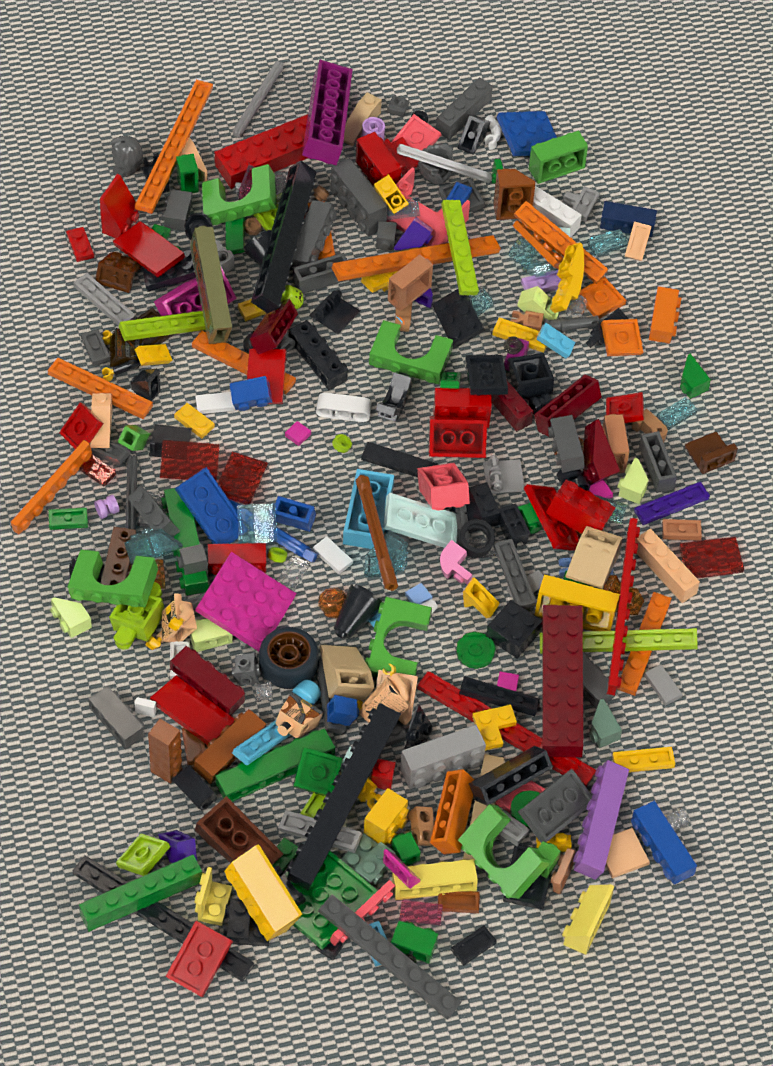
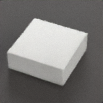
[135,697,156,717]

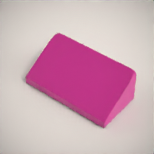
[383,849,421,889]

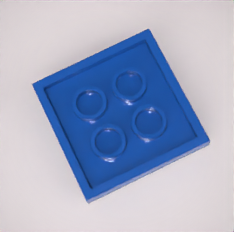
[496,111,557,156]

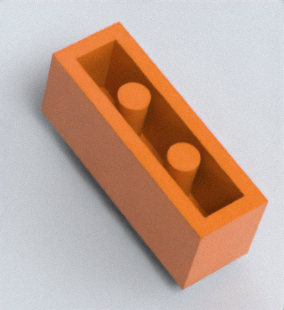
[649,286,682,344]

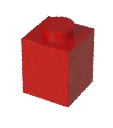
[372,759,396,790]

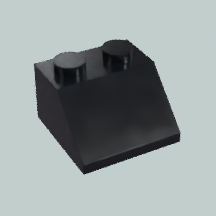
[508,353,554,399]
[451,482,501,533]

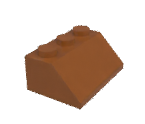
[493,168,535,220]

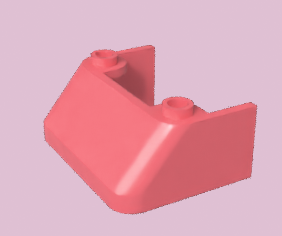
[387,167,470,247]

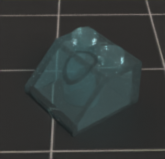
[237,503,277,543]
[124,528,183,565]
[364,530,408,577]

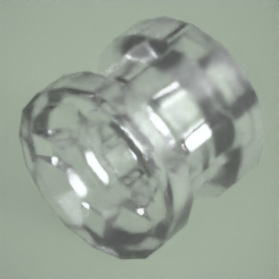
[254,681,273,702]

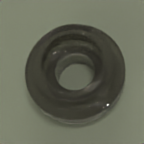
[504,336,522,354]

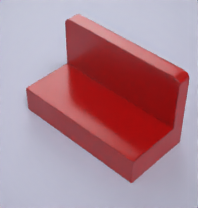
[384,137,419,176]

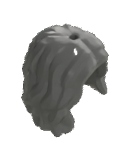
[111,136,143,177]
[418,144,453,184]

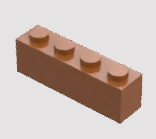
[193,709,267,784]
[148,719,183,784]

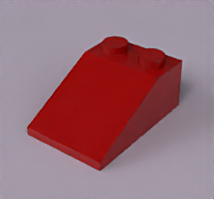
[100,174,139,238]

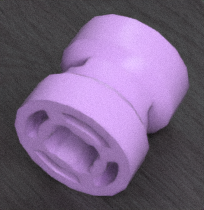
[94,495,120,519]

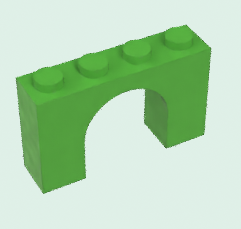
[202,164,277,225]
[369,320,453,384]
[67,550,158,607]
[365,597,432,678]
[458,804,551,899]

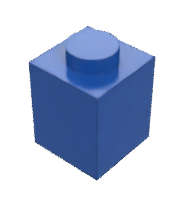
[327,695,359,726]

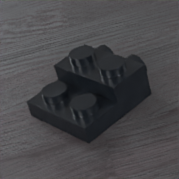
[223,899,269,947]

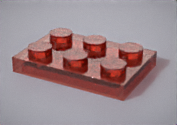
[160,440,220,482]
[218,451,268,506]
[679,537,744,578]

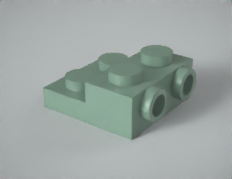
[341,833,396,886]

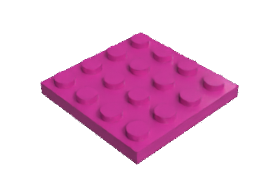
[195,552,297,652]

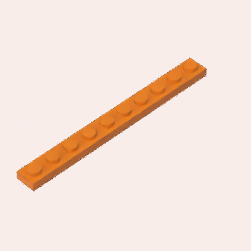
[135,79,213,214]
[332,235,501,281]

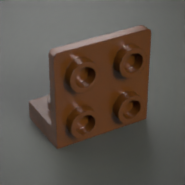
[95,252,142,293]
[685,432,738,474]

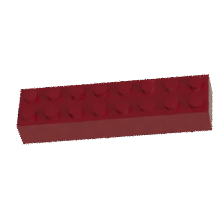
[542,605,583,758]

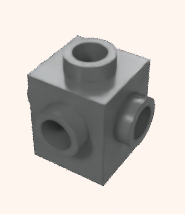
[232,653,262,686]

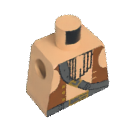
[275,692,323,738]

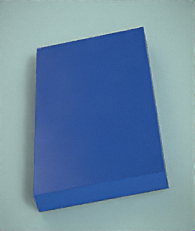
[174,467,250,544]

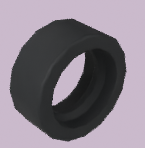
[457,519,495,558]

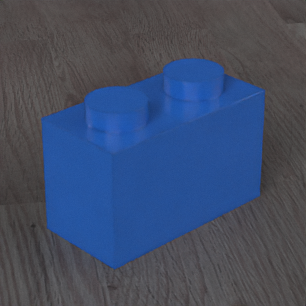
[229,376,272,411]
[272,496,316,532]

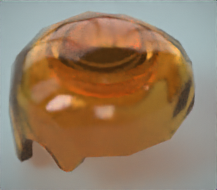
[318,587,346,618]

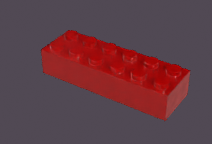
[215,114,308,190]

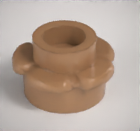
[313,185,330,201]

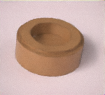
[245,217,262,235]

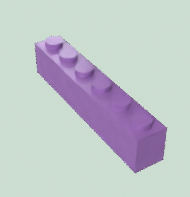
[573,760,629,880]

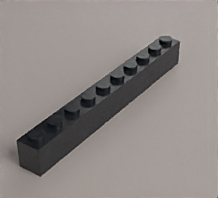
[251,160,317,314]
[286,703,401,891]

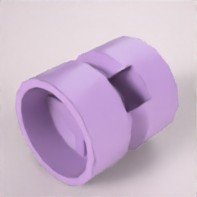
[362,117,385,140]

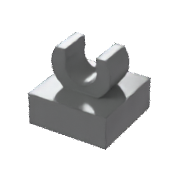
[387,95,409,117]

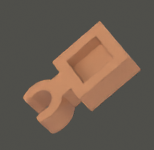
[511,311,544,331]

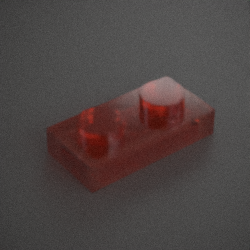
[79,454,116,487]

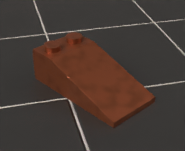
[195,796,283,865]

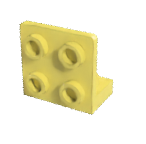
[194,867,233,926]

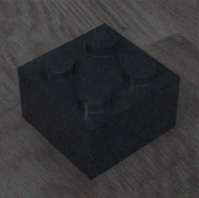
[486,600,542,659]

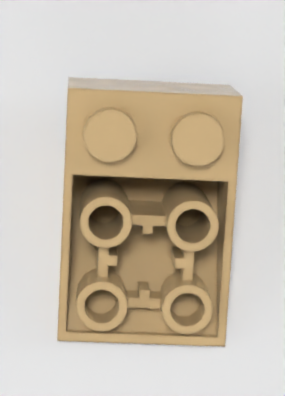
[566,526,623,588]
[319,645,374,700]

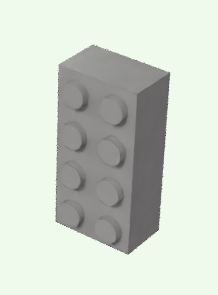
[400,725,486,790]

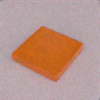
[578,276,627,319]
[601,319,644,356]

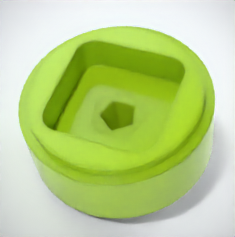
[332,434,352,453]
[267,547,288,563]

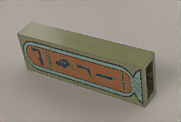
[190,226,232,344]

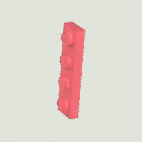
[330,880,395,946]

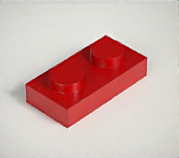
[66,227,94,262]

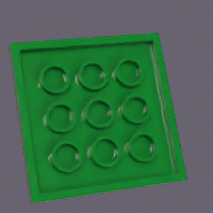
[284,851,378,950]

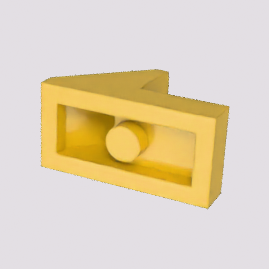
[463,577,500,619]

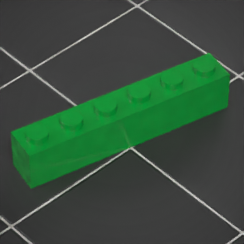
[161,488,208,596]
[216,728,335,802]
[79,855,202,932]

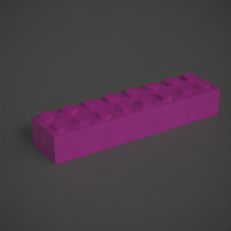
[302,59,353,165]

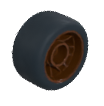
[259,627,319,689]

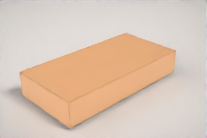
[625,222,652,261]

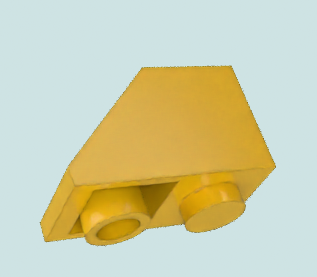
[374,175,409,214]

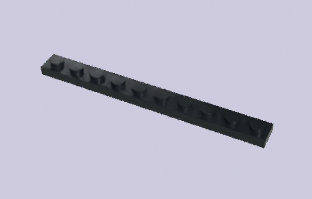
[72,855,254,982]

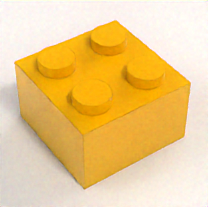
[364,788,409,845]

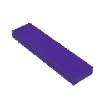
[634,481,710,525]

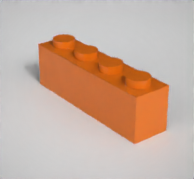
[430,769,475,854]

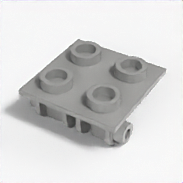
[483,455,525,494]

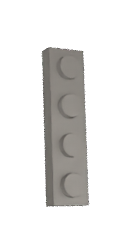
[73,273,136,326]
[278,810,362,853]

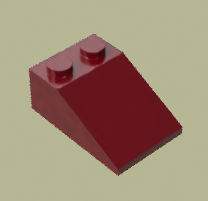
[582,419,620,485]

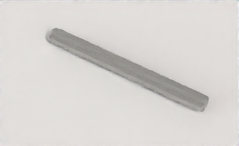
[232,61,284,138]
[397,144,493,183]

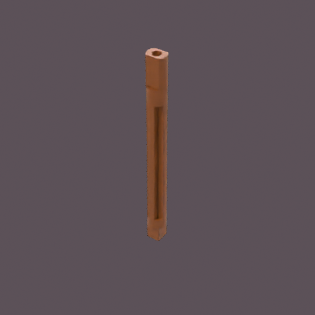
[355,475,398,591]

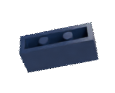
[600,201,657,237]

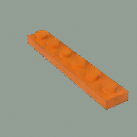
[514,201,608,284]
[192,331,296,395]
[48,358,153,419]
[10,440,92,535]
[617,592,672,696]

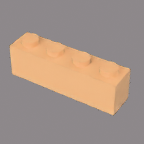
[635,528,700,603]

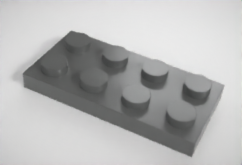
[518,769,592,843]

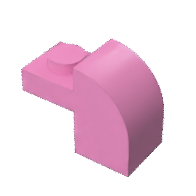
[440,540,473,585]

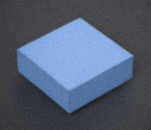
[405,583,432,604]

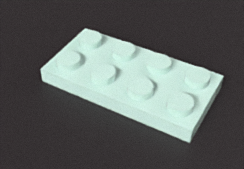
[383,493,458,548]

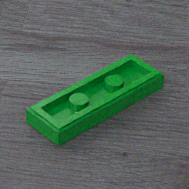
[226,217,245,254]
[440,372,461,389]

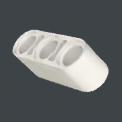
[316,393,372,422]

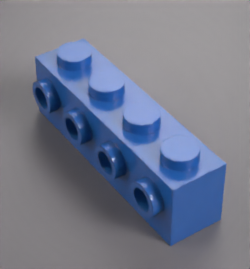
[631,800,697,885]

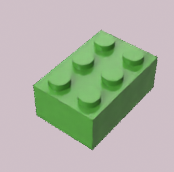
[529,130,588,184]

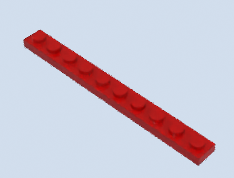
[607,518,640,696]
[417,671,596,788]

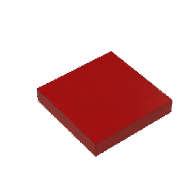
[606,392,644,423]
[59,402,104,449]

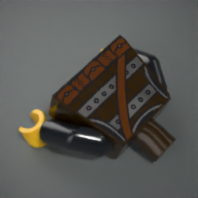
[102,328,144,382]

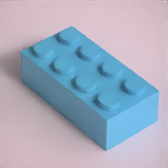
[343,469,394,550]

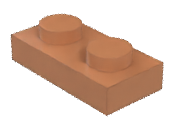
[662,519,702,541]
[550,848,575,894]

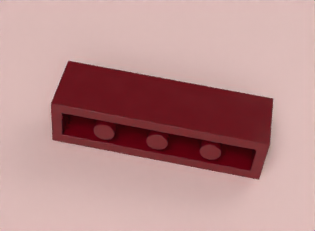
[250,298,298,355]
[534,374,602,437]
[491,381,533,432]
[170,646,246,716]

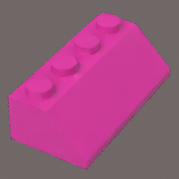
[153,267,237,334]

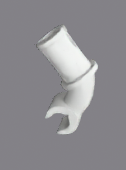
[485,115,502,150]

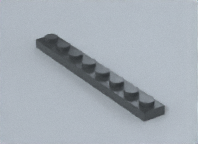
[318,894,462,1020]

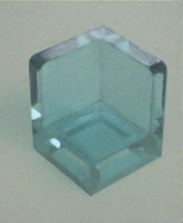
[508,237,538,267]
[469,287,493,316]

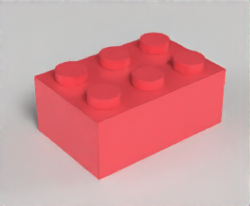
[417,463,470,511]

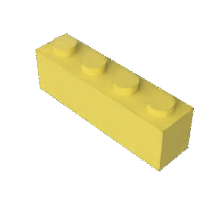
[392,859,478,900]

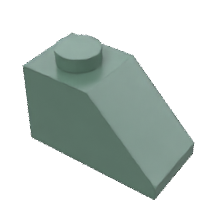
[589,699,622,748]

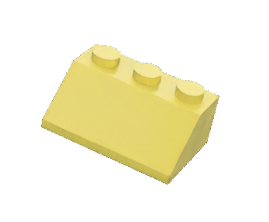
[562,884,614,955]

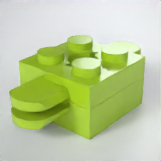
[109,582,165,650]

